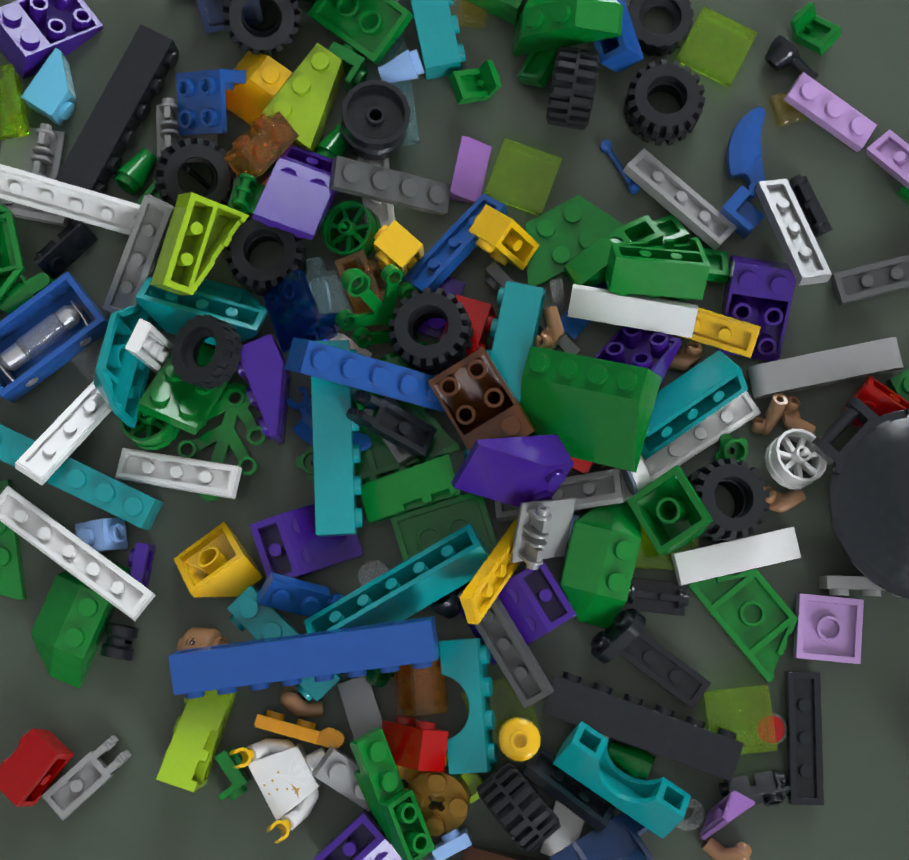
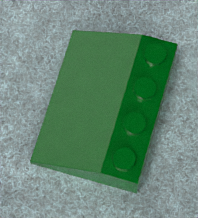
[521,346,662,473]

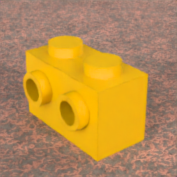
[468,205,540,271]
[373,220,424,282]

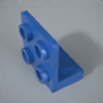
[176,69,246,136]

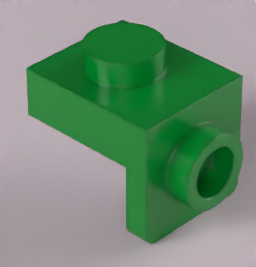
[790,1,842,56]
[328,41,368,92]
[448,59,501,104]
[214,747,252,801]

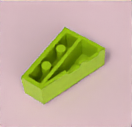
[261,43,345,153]
[150,192,249,295]
[156,690,238,792]

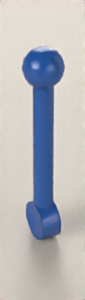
[600,140,640,194]

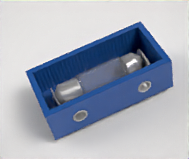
[0,272,109,403]

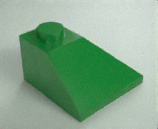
[627,465,713,555]

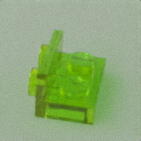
[0,63,30,141]

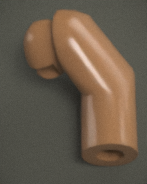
[534,306,564,350]
[781,395,816,434]
[763,486,806,513]
[701,836,752,860]

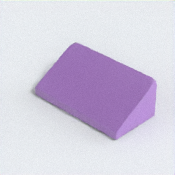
[450,136,492,204]
[700,790,755,840]

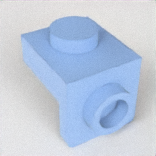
[75,518,128,553]
[429,828,472,860]

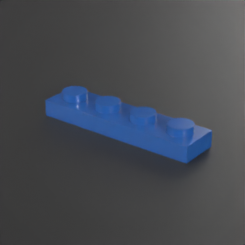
[403,193,509,294]

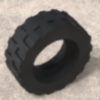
[628,0,694,57]
[171,314,243,390]

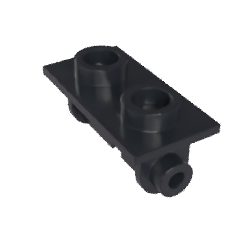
[789,175,833,238]
[33,220,98,280]
[622,578,689,616]
[719,770,790,811]

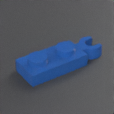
[257,572,345,617]

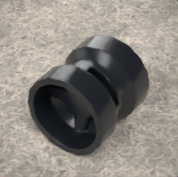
[100,623,139,661]

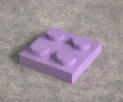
[793,593,864,664]

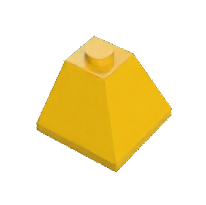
[225,51,293,133]
[173,521,263,598]

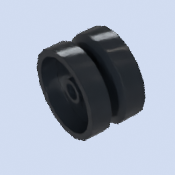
[340,80,410,161]

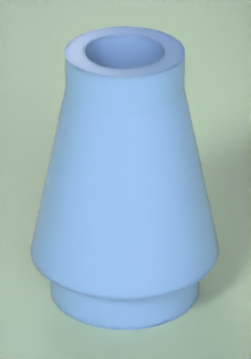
[378,49,425,83]

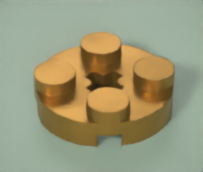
[408,769,470,836]

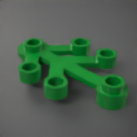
[335,264,418,349]
[177,383,267,502]

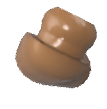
[669,341,702,371]
[751,393,788,436]
[280,685,324,718]

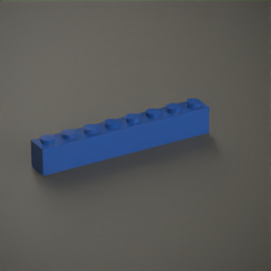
[168,616,440,699]

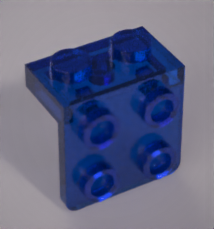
[264,270,347,353]

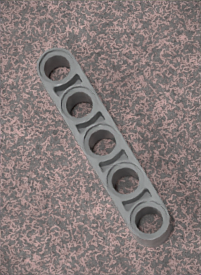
[747,337,904,399]

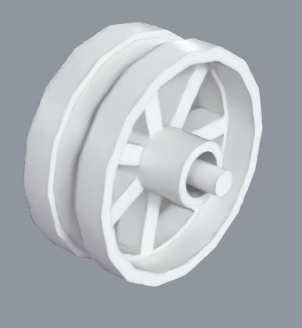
[765,428,827,489]

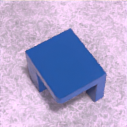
[719,185,764,240]

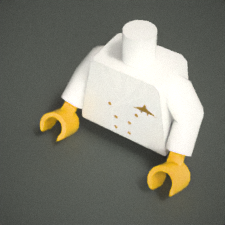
[229,738,327,843]

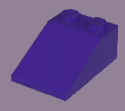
[451,434,574,508]

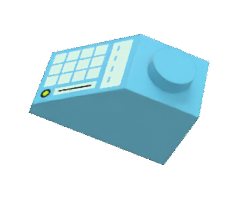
[21,47,77,126]

